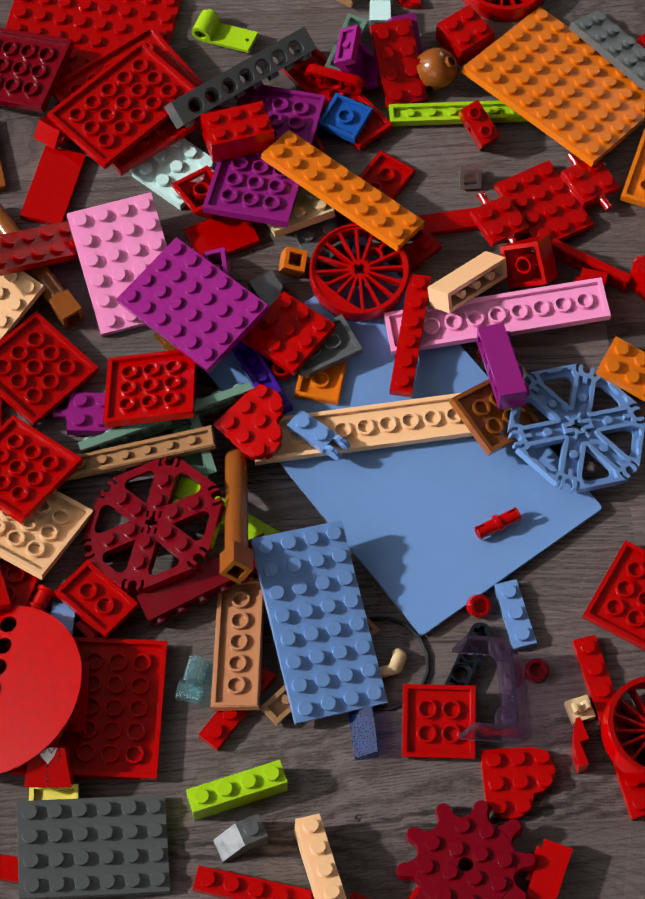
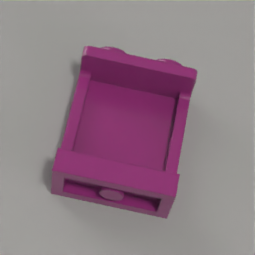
[334,24,380,91]

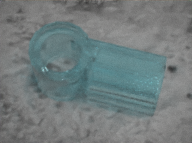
[175,655,209,706]

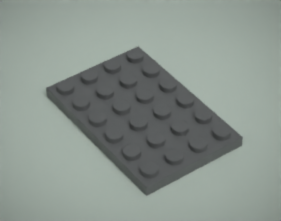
[17,795,170,899]

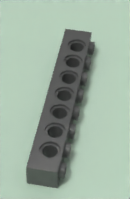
[164,26,317,129]

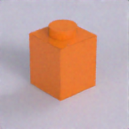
[278,246,308,278]

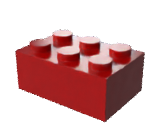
[200,101,275,163]

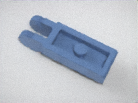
[287,409,350,460]

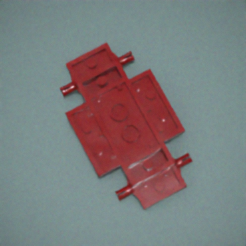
[470,153,620,248]

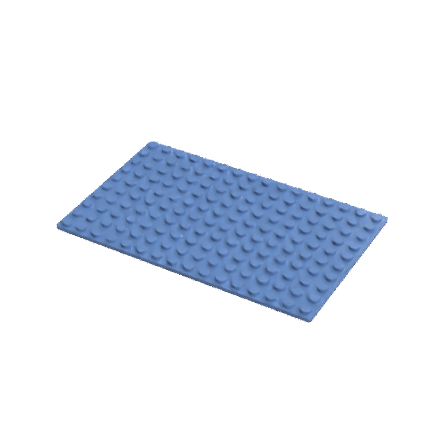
[205,256,601,636]

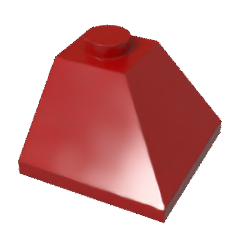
[171,165,219,218]

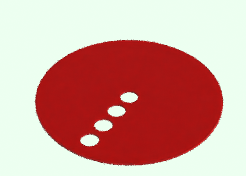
[0,605,82,774]

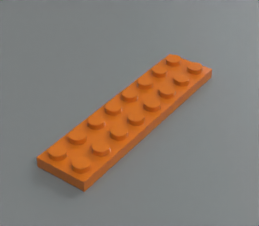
[261,130,425,251]

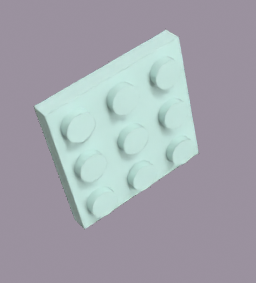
[131,138,217,210]

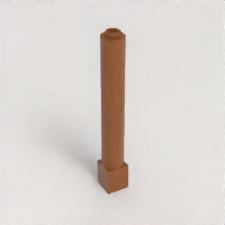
[0,203,84,330]
[220,449,253,584]

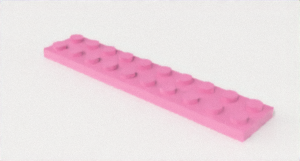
[384,277,611,355]

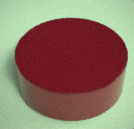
[524,658,549,684]

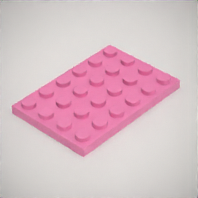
[67,192,167,337]

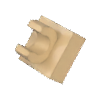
[564,695,596,726]

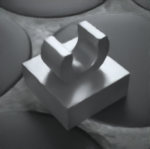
[459,166,482,189]

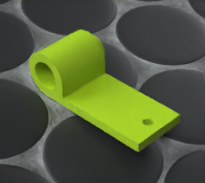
[191,9,258,53]

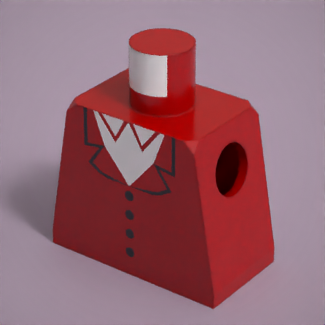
[24,738,74,787]

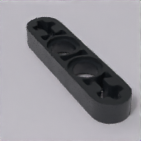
[445,622,491,685]

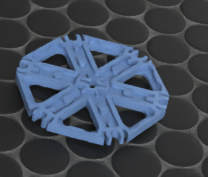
[507,364,645,493]

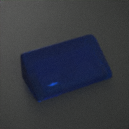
[349,706,379,760]

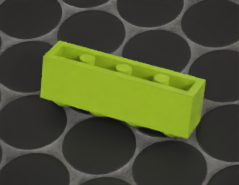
[186,760,288,821]

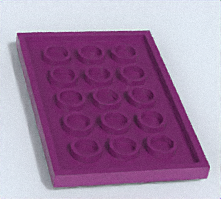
[116,237,271,374]

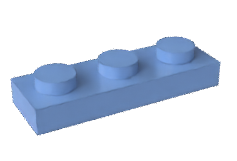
[493,579,537,652]

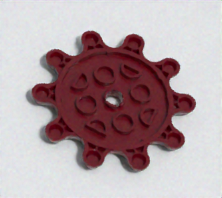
[395,800,538,899]

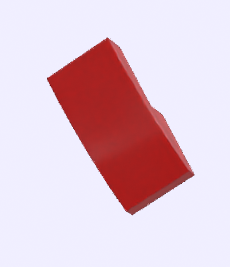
[571,717,589,774]

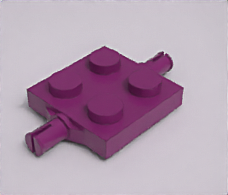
[52,392,113,436]

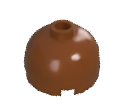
[417,47,458,91]

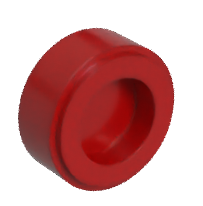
[466,594,491,618]

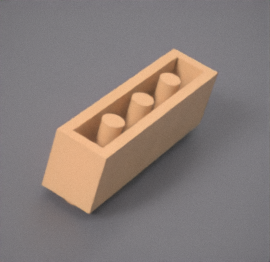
[428,251,507,313]
[294,814,347,899]

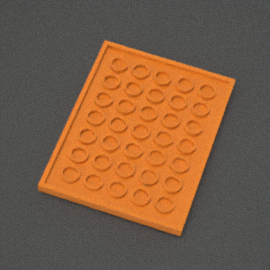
[461,6,645,167]

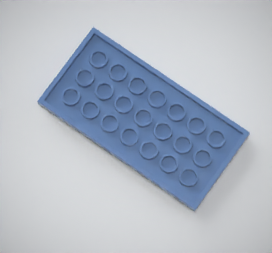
[250,520,388,725]

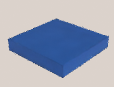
[318,93,374,144]

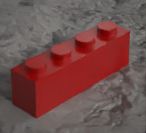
[525,839,573,899]

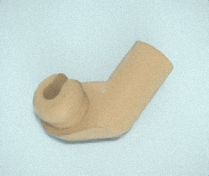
[379,648,407,678]

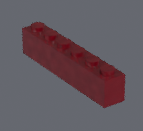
[136,533,265,626]

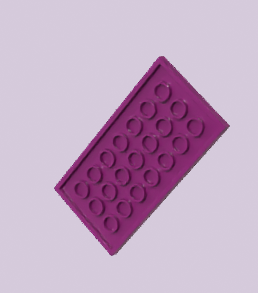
[203,82,326,228]

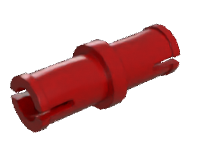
[474,507,522,540]

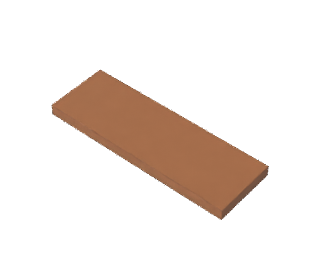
[210,578,265,711]

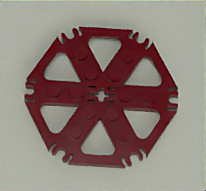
[82,457,225,594]

